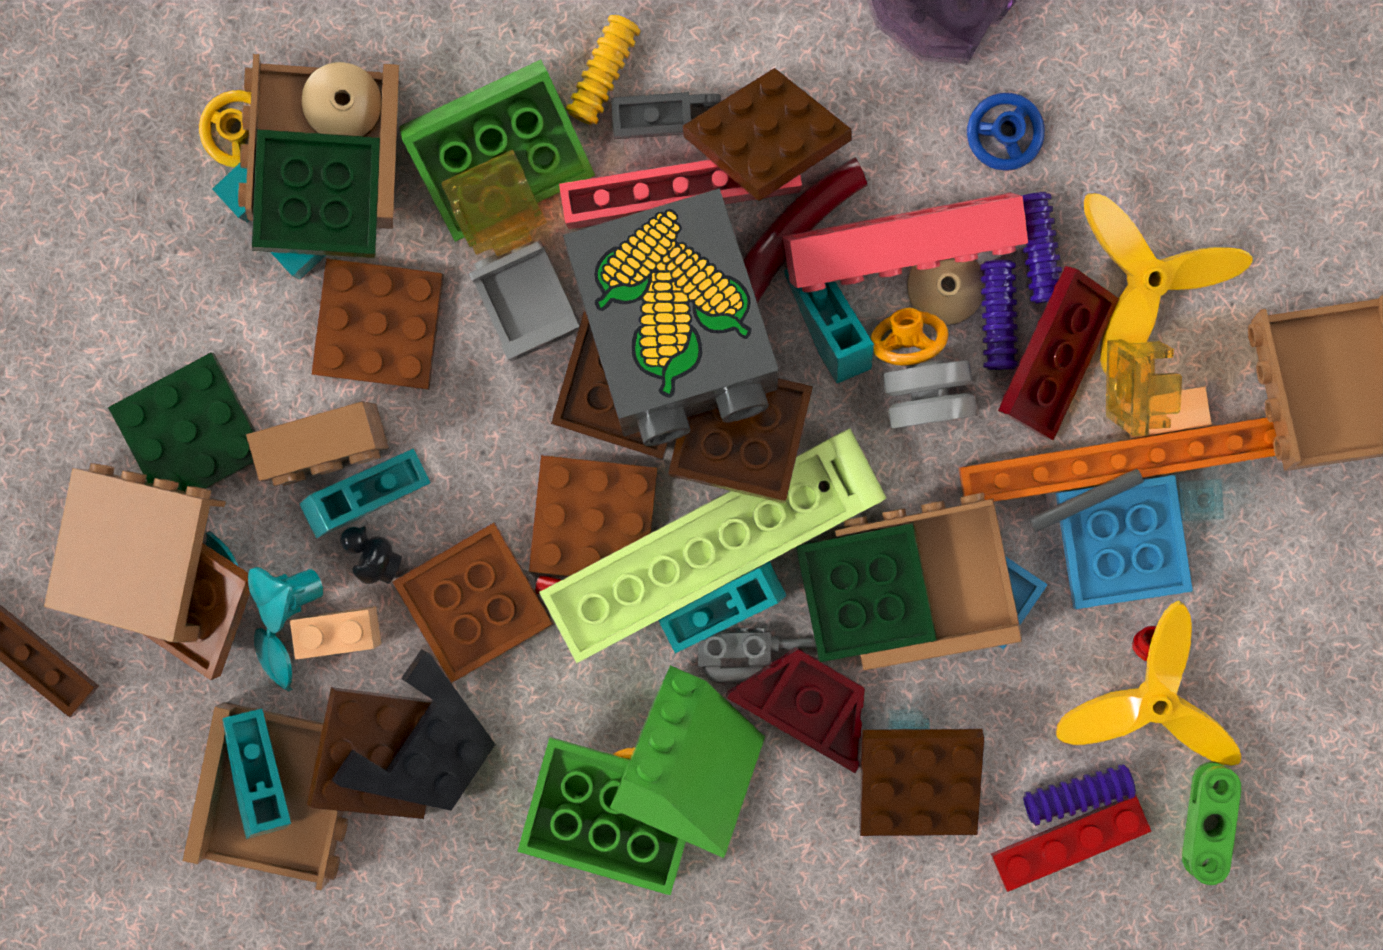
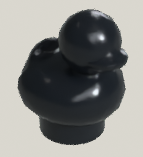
[340,526,402,584]

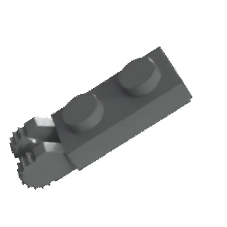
[611,92,721,140]

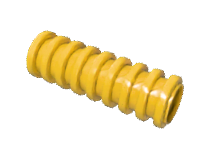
[565,15,641,125]

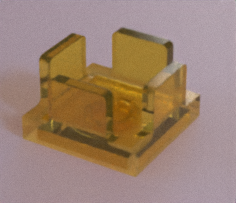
[441,150,547,256]
[1106,339,1182,437]

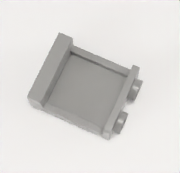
[469,239,580,362]

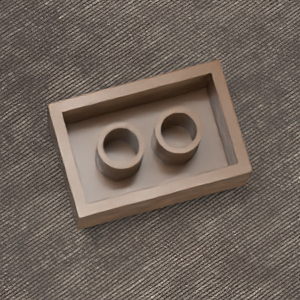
[246,401,389,486]

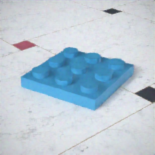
[1055,475,1193,609]

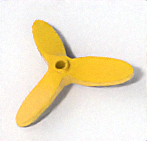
[1084,193,1253,378]
[1056,601,1242,766]

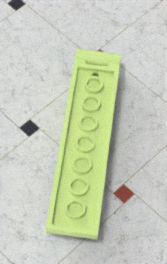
[539,428,887,663]

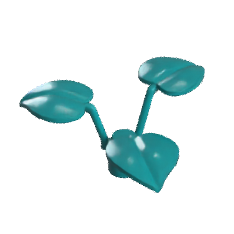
[206,531,323,692]

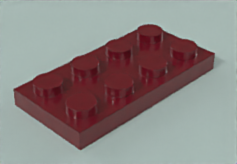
[998,266,1119,441]

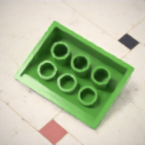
[399,59,595,242]
[610,665,765,858]
[517,737,686,895]

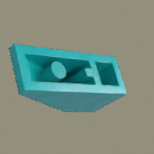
[784,268,874,384]
[299,448,431,539]
[658,561,787,654]
[222,708,291,839]

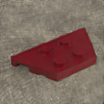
[725,647,865,773]

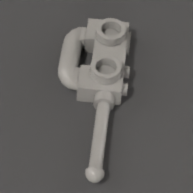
[698,627,816,683]

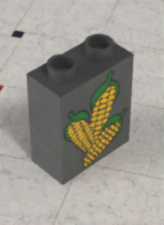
[563,188,779,446]

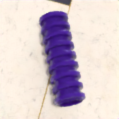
[1022,192,1062,304]
[980,260,1019,370]
[1023,764,1136,826]

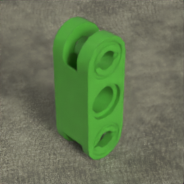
[1182,762,1241,885]

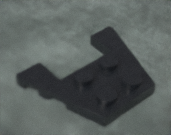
[332,649,496,811]

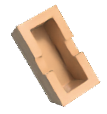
[290,606,381,660]

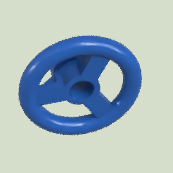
[967,93,1045,171]

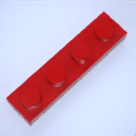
[991,795,1152,892]

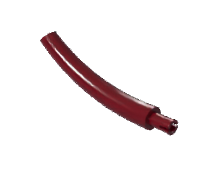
[743,157,868,304]

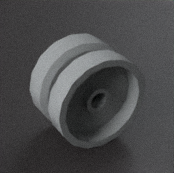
[883,360,978,429]

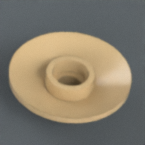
[302,62,382,137]
[907,258,985,325]

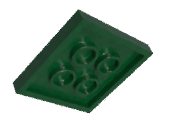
[252,129,380,258]
[108,352,256,492]
[796,523,937,662]

